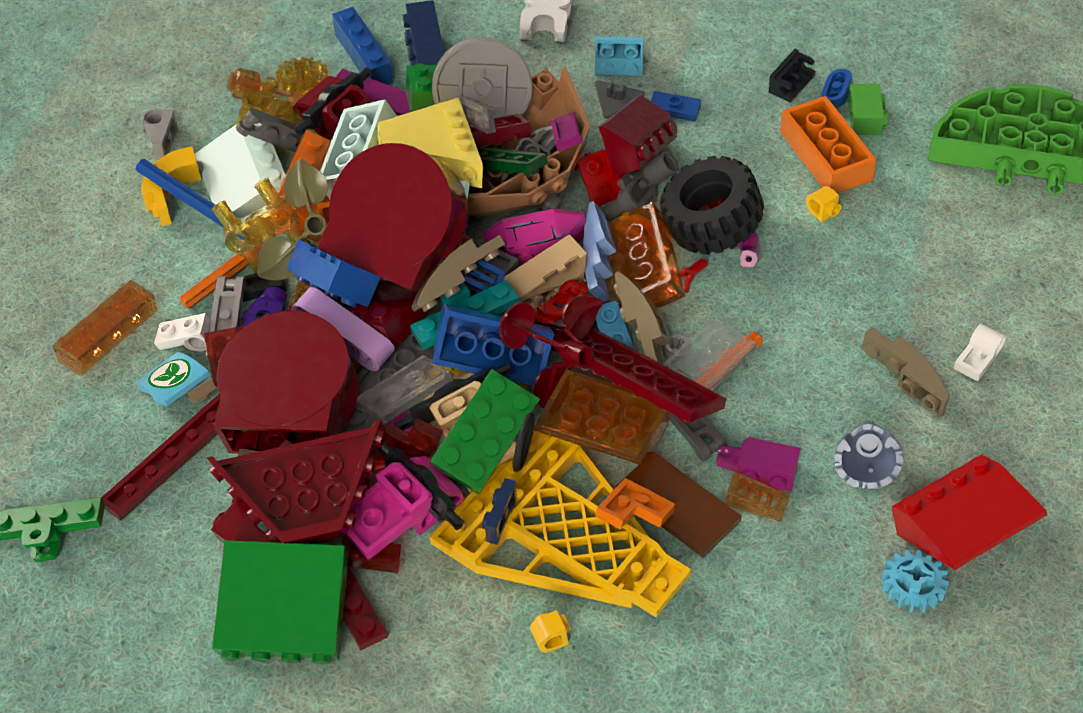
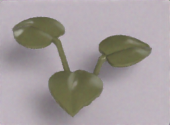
[257,159,328,280]

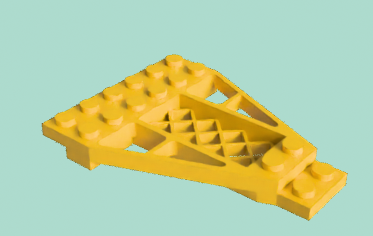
[429,423,691,618]

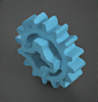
[881,550,949,613]

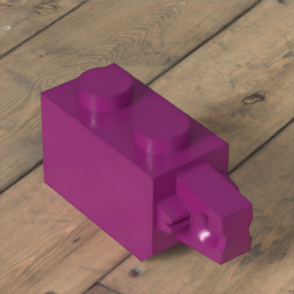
[716,437,801,491]

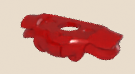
[535,280,588,324]

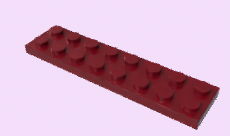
[534,318,726,423]

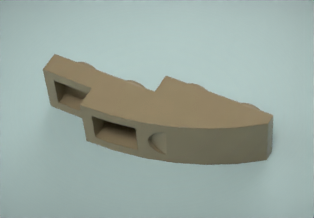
[411,235,505,312]
[614,272,672,367]
[862,327,949,417]

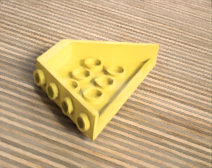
[378,97,483,188]

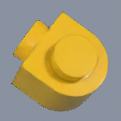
[806,186,842,222]
[530,610,571,652]

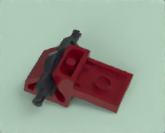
[292,67,372,141]

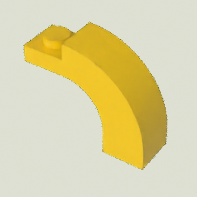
[142,146,201,226]

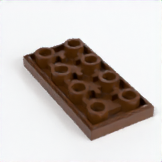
[615,452,742,558]

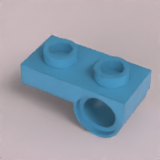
[592,301,634,349]

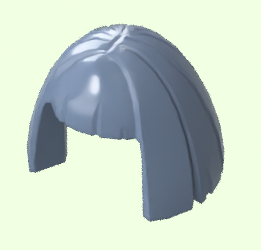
[834,423,903,489]

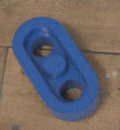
[821,69,853,108]

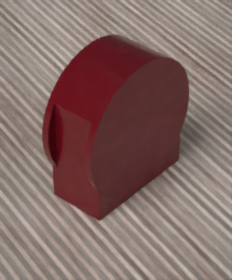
[317,143,468,292]
[214,311,360,454]

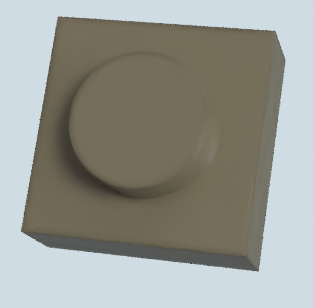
[185,377,216,403]

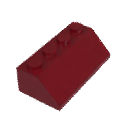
[599,95,677,175]

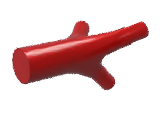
[675,258,708,293]

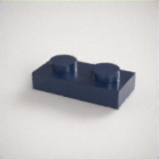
[482,478,517,545]

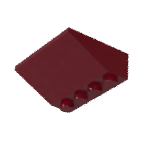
[321,280,440,351]

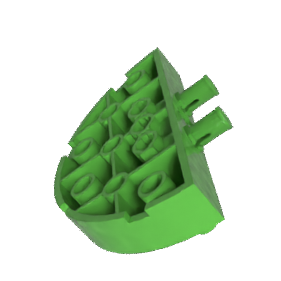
[927,84,1083,195]

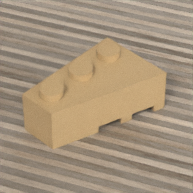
[502,234,587,311]

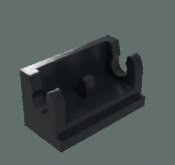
[768,49,816,103]

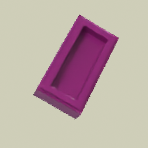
[551,112,582,151]

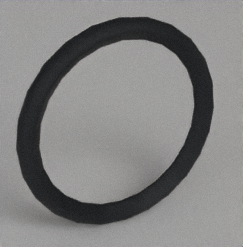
[513,412,535,472]

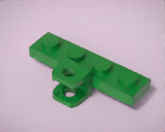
[0,497,105,562]

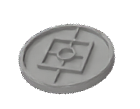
[432,37,532,123]

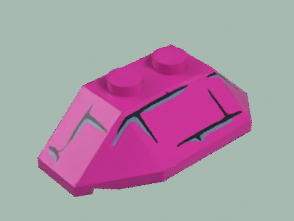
[482,209,586,267]

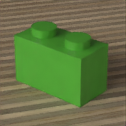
[848,84,888,135]

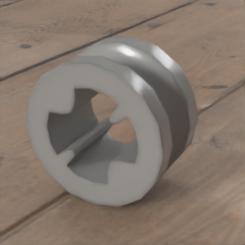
[664,334,689,361]

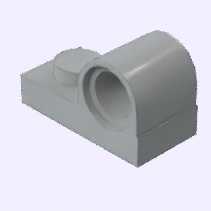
[142,109,178,160]

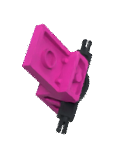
[346,441,465,560]

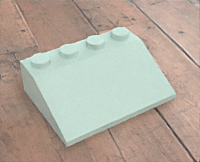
[195,124,285,219]

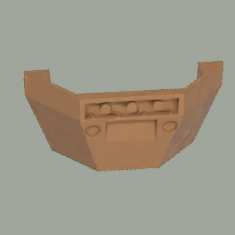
[467,66,591,219]

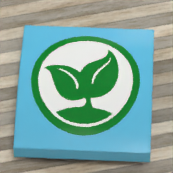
[135,352,210,407]

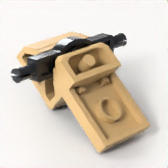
[396,363,516,465]

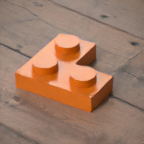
[595,478,676,530]

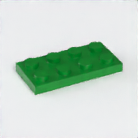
[430,369,540,495]

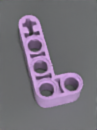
[291,287,394,371]

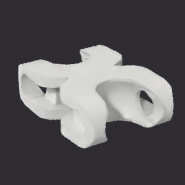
[520,0,572,43]

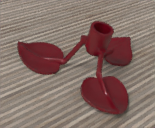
[499,295,604,417]

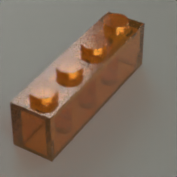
[52,280,158,377]

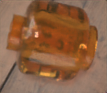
[227,68,264,102]

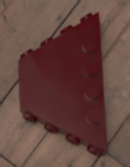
[207,419,386,544]

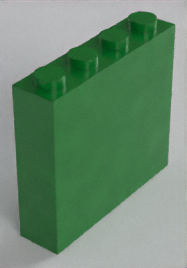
[212,541,349,664]

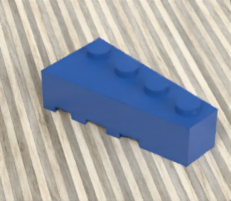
[286,239,380,307]

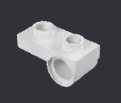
[154,313,211,352]
[953,323,1006,381]

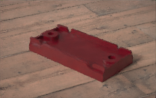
[468,114,531,147]

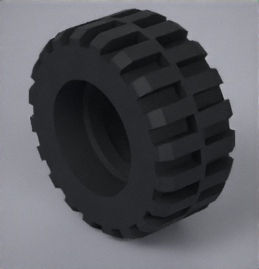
[660,156,764,255]

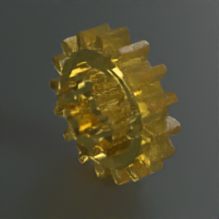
[276,56,328,95]

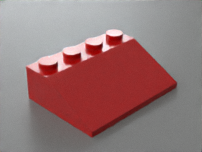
[891,454,1047,570]

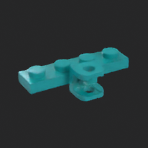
[410,280,520,350]

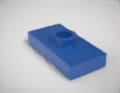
[651,91,701,122]

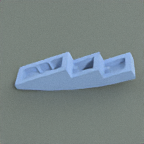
[583,201,617,302]

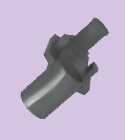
[602,151,678,221]

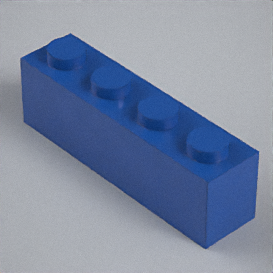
[332,7,394,85]

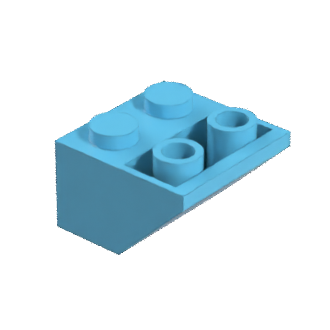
[595,37,643,76]

